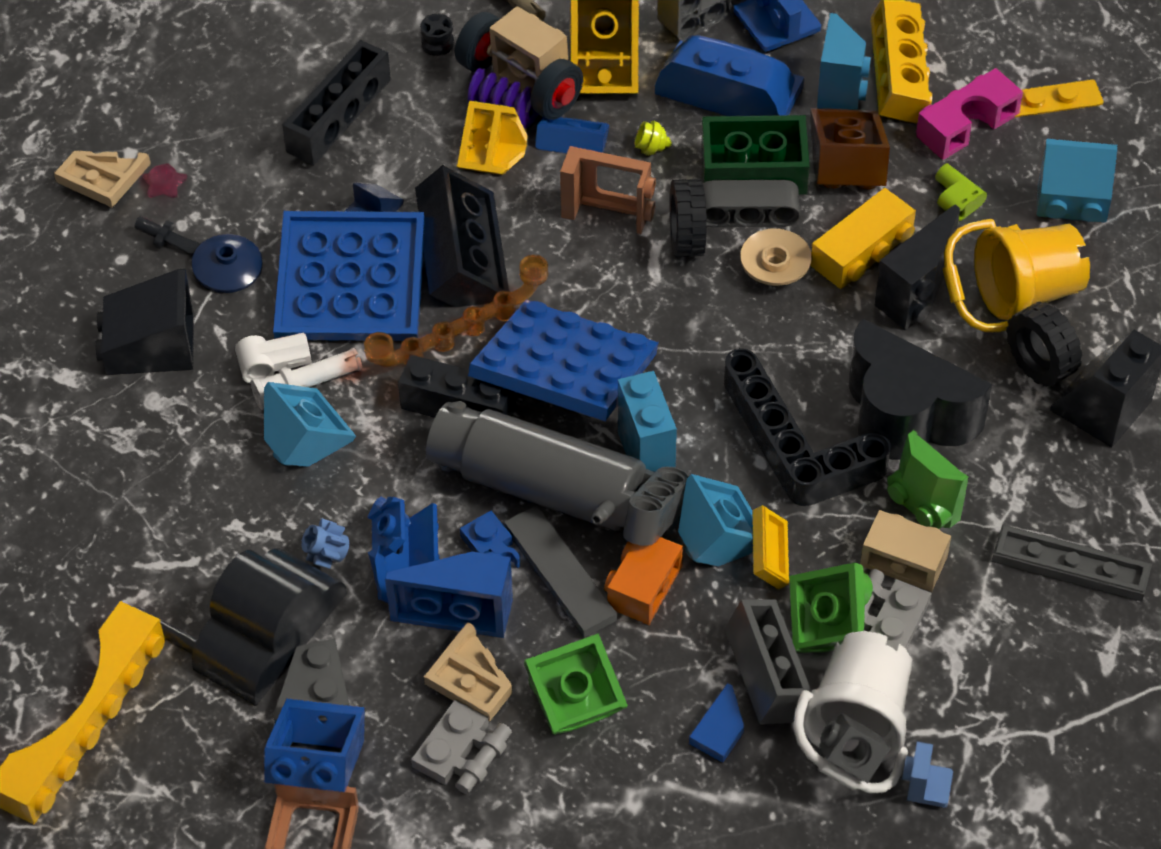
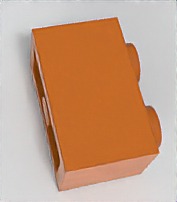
[604,537,683,625]

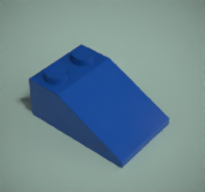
[385,552,513,638]

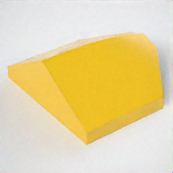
[457,100,528,175]

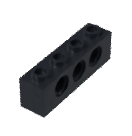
[282,40,391,166]

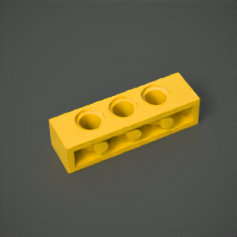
[871,0,932,123]

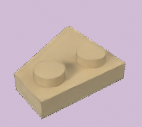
[424,622,512,722]

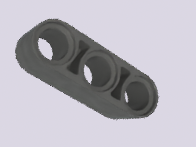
[703,180,800,227]

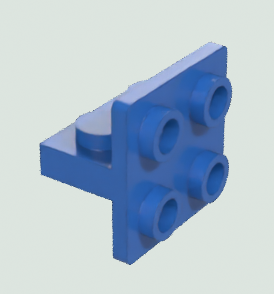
[734,0,821,52]

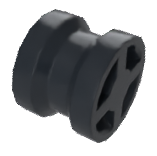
[420,14,454,56]

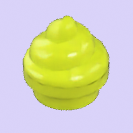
[635,121,672,156]

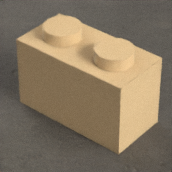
[860,510,951,592]

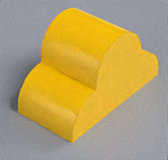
[570,0,639,93]

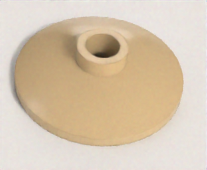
[740,229,811,286]

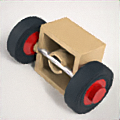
[454,6,583,120]

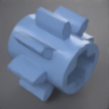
[301,519,349,569]

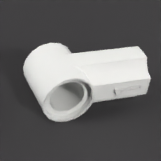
[235,333,312,383]

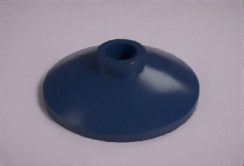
[192,234,263,293]

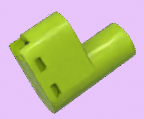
[935,164,987,221]

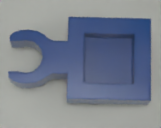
[460,511,520,568]

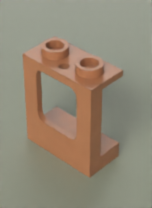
[560,146,656,234]
[265,784,359,849]

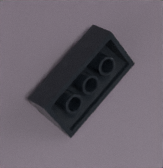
[415,165,511,308]

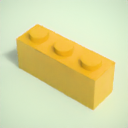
[810,188,916,289]

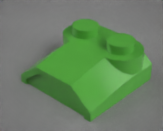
[887,430,968,529]
[789,563,873,653]
[524,633,628,735]

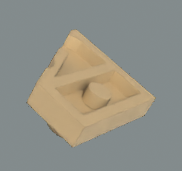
[54,151,150,208]

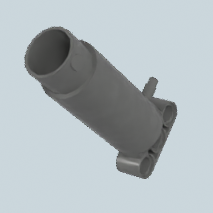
[426,401,689,546]

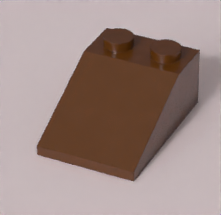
[810,108,890,190]

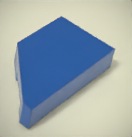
[689,683,744,763]

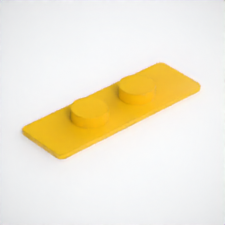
[1015,80,1104,117]

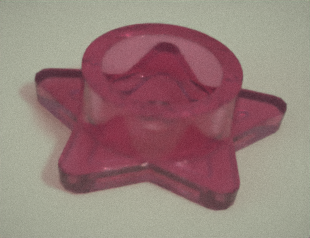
[143,163,187,198]

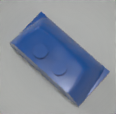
[655,36,804,116]

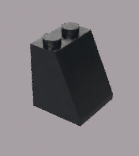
[95,269,194,375]
[1050,329,1161,448]

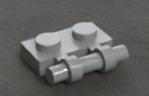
[864,569,932,651]
[411,700,512,794]

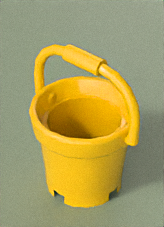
[942,219,1090,332]

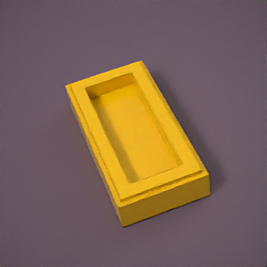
[752,505,789,589]

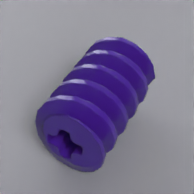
[468,68,539,130]

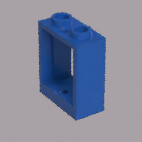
[264,699,365,792]

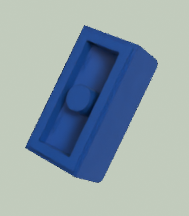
[536,117,609,153]

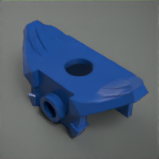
[368,496,440,603]

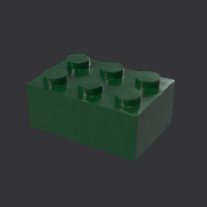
[701,115,810,195]

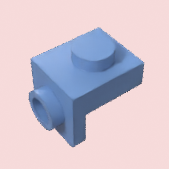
[902,742,953,807]

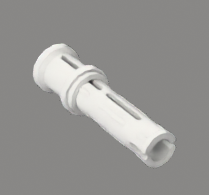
[250,348,362,410]

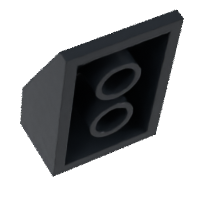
[874,205,960,330]

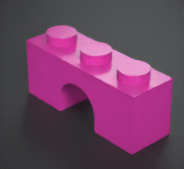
[916,68,1023,160]

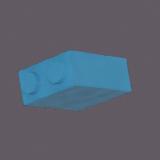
[618,371,677,472]

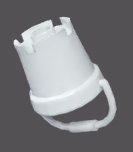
[793,631,912,793]

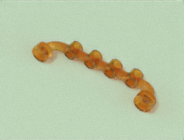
[364,255,548,368]

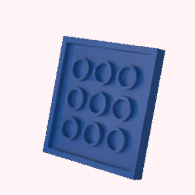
[273,211,425,341]
[468,300,659,421]

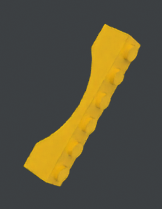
[0,601,165,825]

